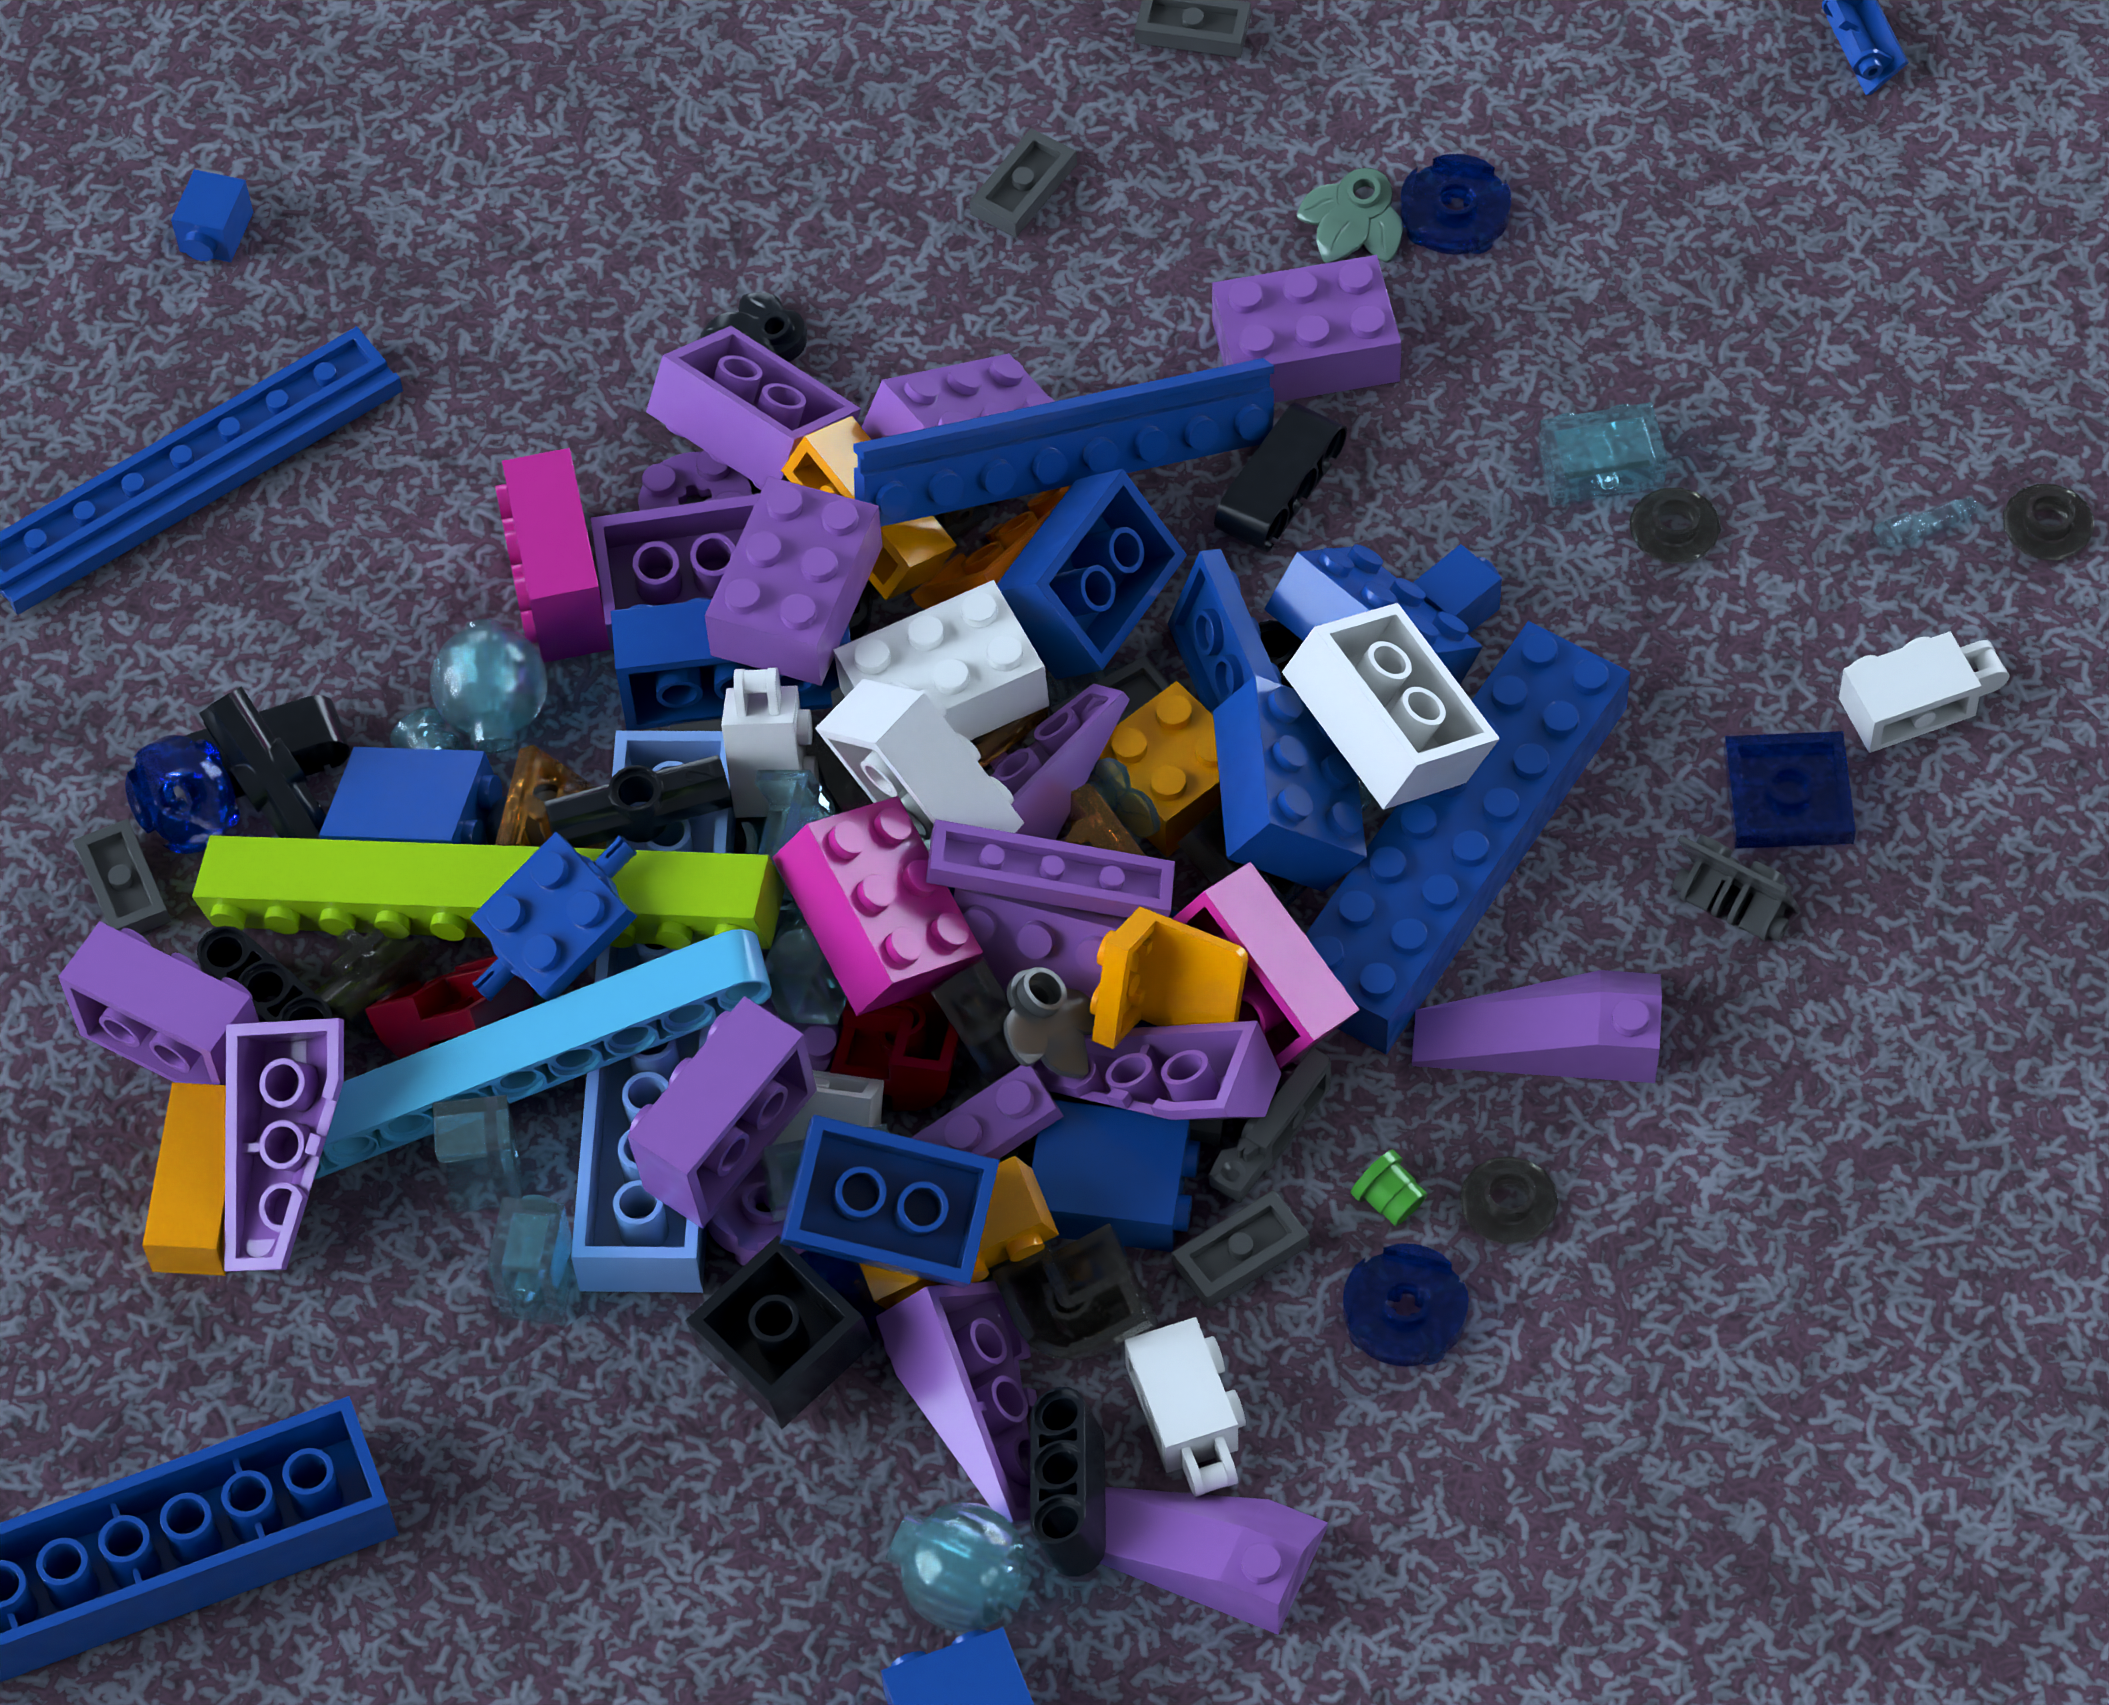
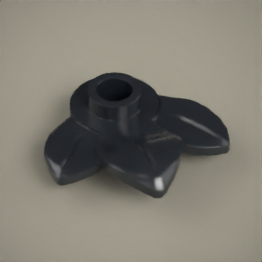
[700,292,807,362]

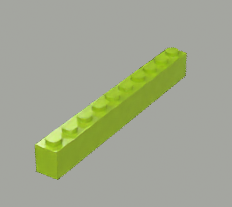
[192,835,785,950]

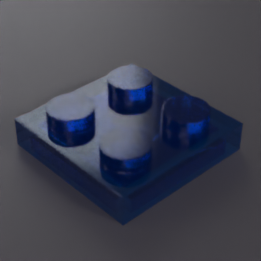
[1724,731,1856,849]

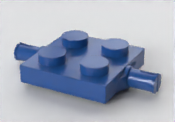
[470,832,638,1001]

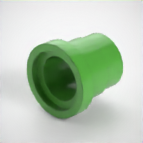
[1350,1149,1428,1227]

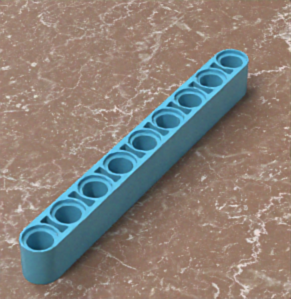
[314,929,772,1179]

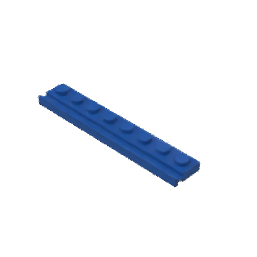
[0,326,403,615]
[853,358,1274,527]

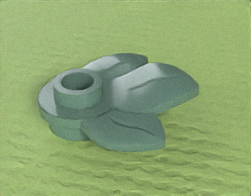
[1297,168,1403,263]

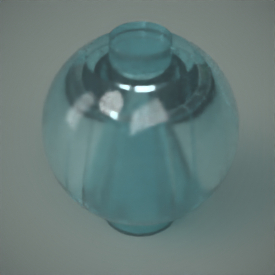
[430,619,547,754]
[885,1502,1033,1632]

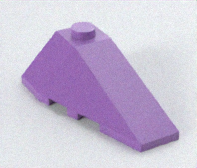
[990,684,1130,840]
[1412,970,1662,1083]
[224,1018,344,1272]
[1032,1021,1281,1120]
[875,1280,1037,1526]
[1100,1487,1328,1634]

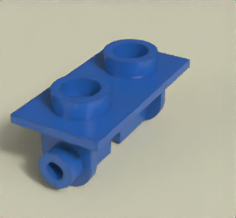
[1822,0,1909,96]

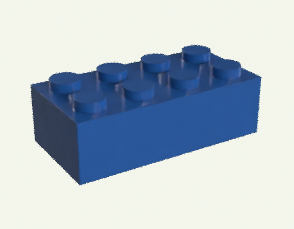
[610,598,851,731]

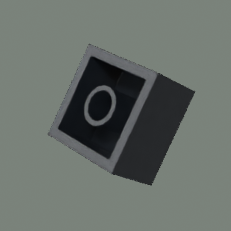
[685,1235,874,1429]

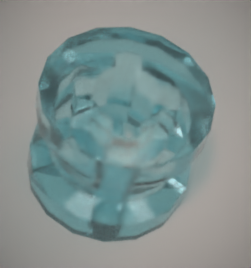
[390,707,464,750]

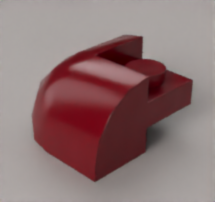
[365,955,534,1059]
[830,989,962,1111]

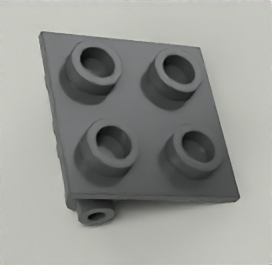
[1672,834,1801,942]

